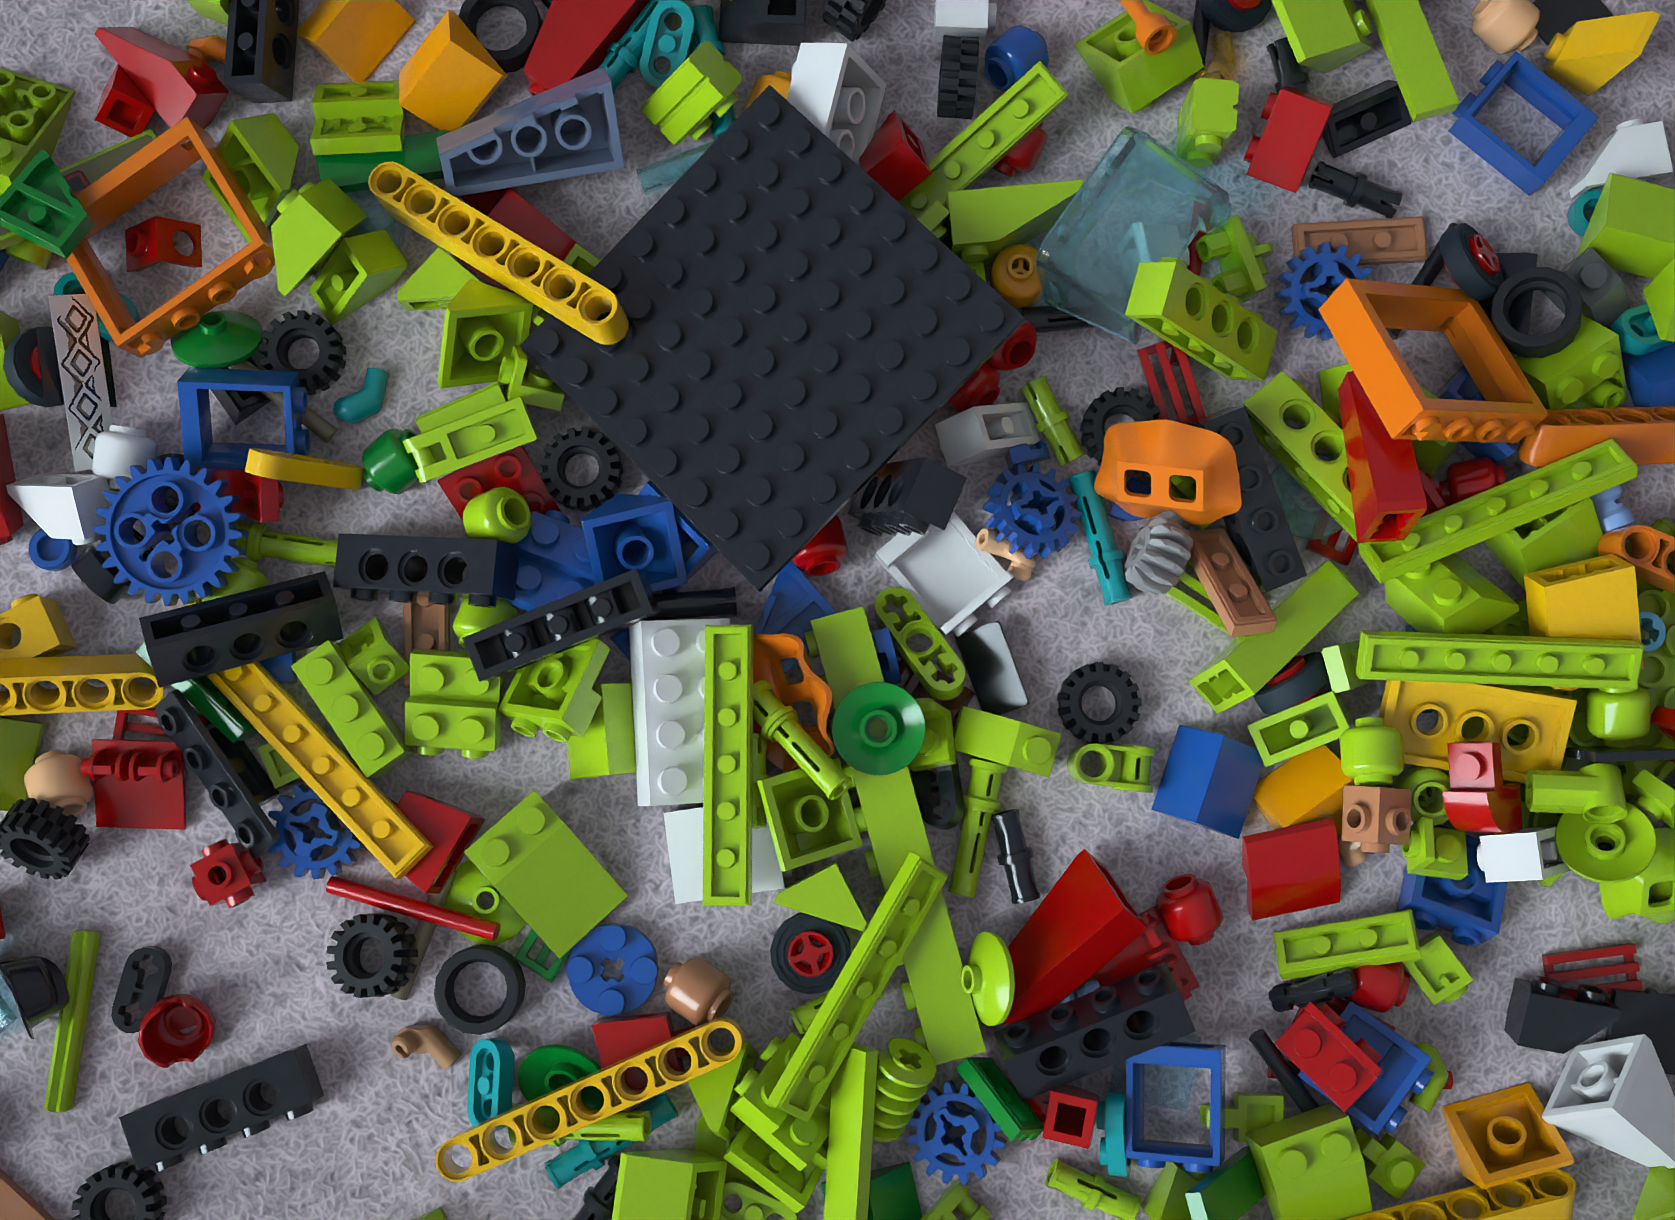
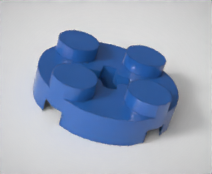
[566,923,659,1017]

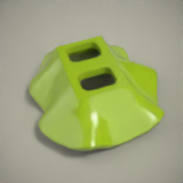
[1599,827,1675,924]

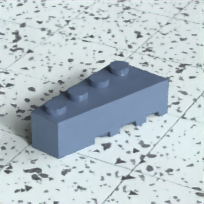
[436,66,625,197]

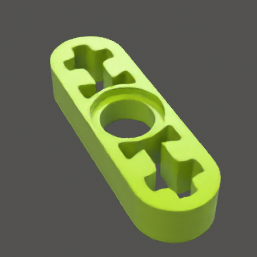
[875,587,965,700]

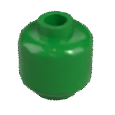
[362,428,419,495]

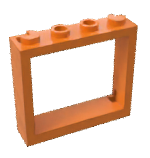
[66,116,275,359]
[1318,278,1549,444]

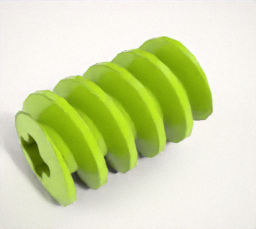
[873,1037,937,1142]

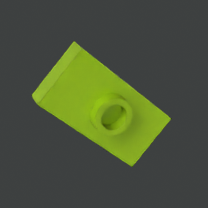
[1322,640,1374,693]

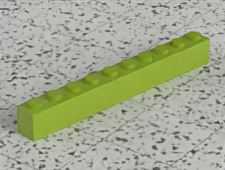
[804,606,986,1065]

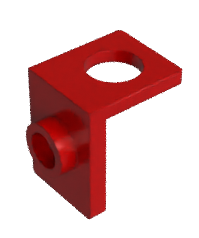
[125,216,202,272]

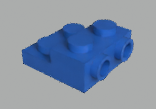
[505,510,595,611]
[1396,825,1508,946]
[1298,1001,1435,1136]

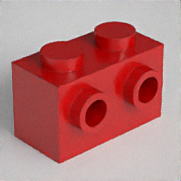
[1244,85,1335,193]

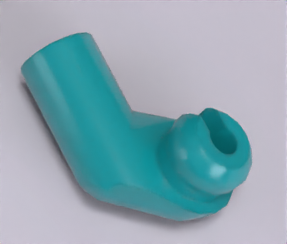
[333,367,389,424]

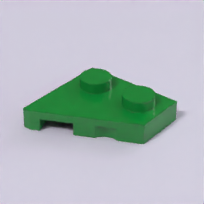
[0,149,94,259]

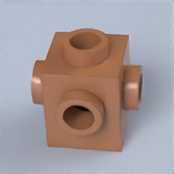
[1341,785,1411,853]

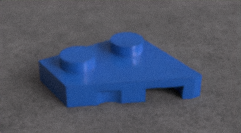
[754,561,836,674]

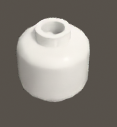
[92,425,157,489]

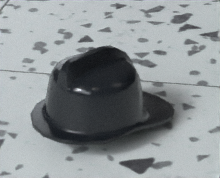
[0,956,70,1039]

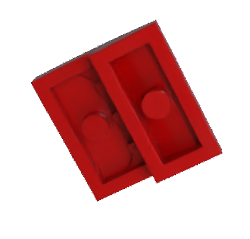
[454,188,583,294]
[1242,818,1341,921]

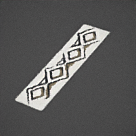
[48,294,113,471]

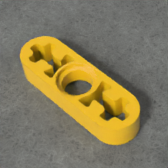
[245,448,365,490]

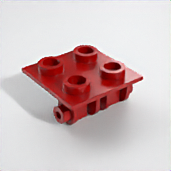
[437,445,561,521]
[81,739,186,830]
[1092,905,1200,1001]

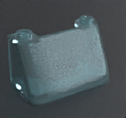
[1036,126,1232,345]

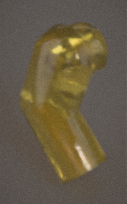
[1196,31,1238,80]

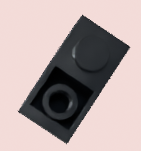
[719,0,807,46]
[1504,976,1622,1054]

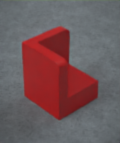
[95,64,155,138]

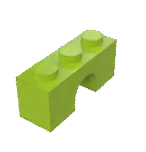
[291,640,416,778]

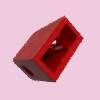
[388,791,486,894]
[591,1011,697,1090]

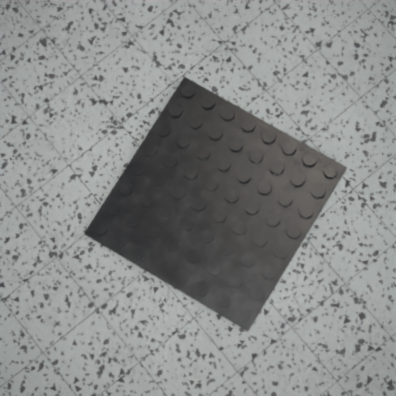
[520,85,1026,592]

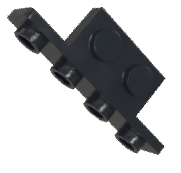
[155,689,280,858]

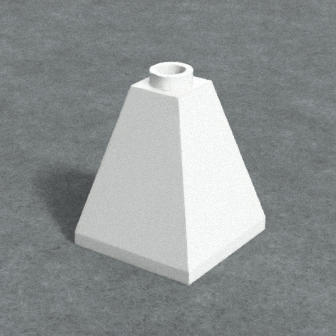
[1542,1034,1675,1168]

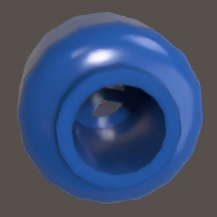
[984,25,1049,91]

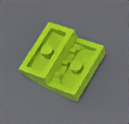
[310,80,406,155]
[723,1123,829,1214]

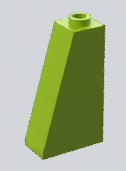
[1188,560,1359,714]

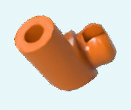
[186,35,227,64]

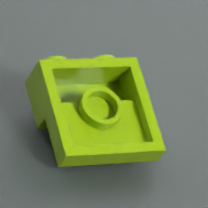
[498,639,610,743]
[405,648,504,759]
[729,1031,832,1171]

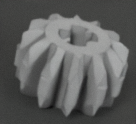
[1123,516,1193,595]

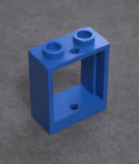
[1448,51,1599,196]
[177,367,310,470]
[1125,1041,1226,1173]

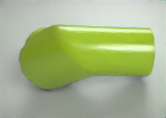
[1409,1042,1448,1113]

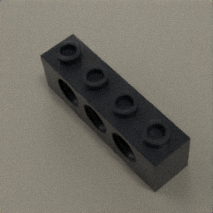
[223,0,299,103]
[1188,406,1307,593]
[847,457,967,537]
[333,533,520,608]
[462,568,661,682]
[139,571,344,688]
[994,962,1196,1101]
[119,1044,324,1172]

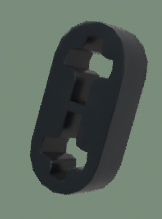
[913,755,964,830]
[111,946,172,1033]

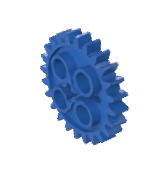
[93,457,249,606]

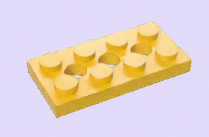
[1378,680,1577,783]

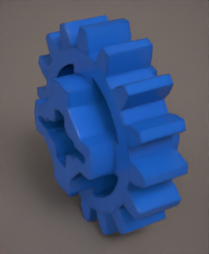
[1275,242,1372,341]
[983,463,1081,560]
[268,784,365,879]
[907,1080,1007,1185]

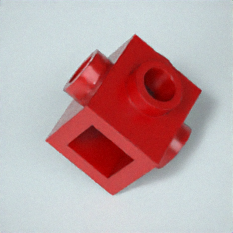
[190,839,267,909]

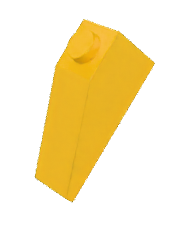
[1543,10,1661,96]

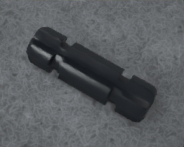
[1268,968,1359,1012]

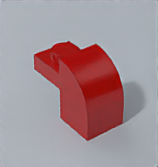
[194,468,284,523]
[1442,741,1523,833]
[1009,1076,1100,1149]

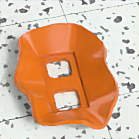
[1094,419,1242,525]
[753,631,835,771]

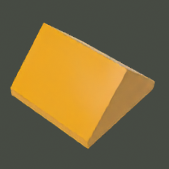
[297,0,416,83]
[399,10,507,133]
[1252,744,1356,837]
[1442,1082,1574,1189]

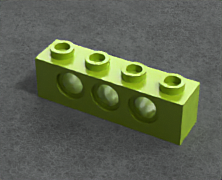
[1125,257,1278,381]
[1242,371,1357,542]

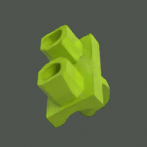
[1195,215,1274,304]

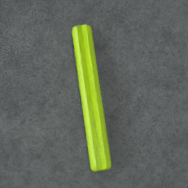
[44,929,100,1113]

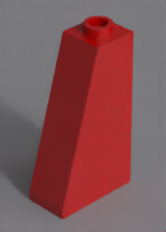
[523,0,650,96]
[1338,370,1427,543]
[1001,849,1148,1025]

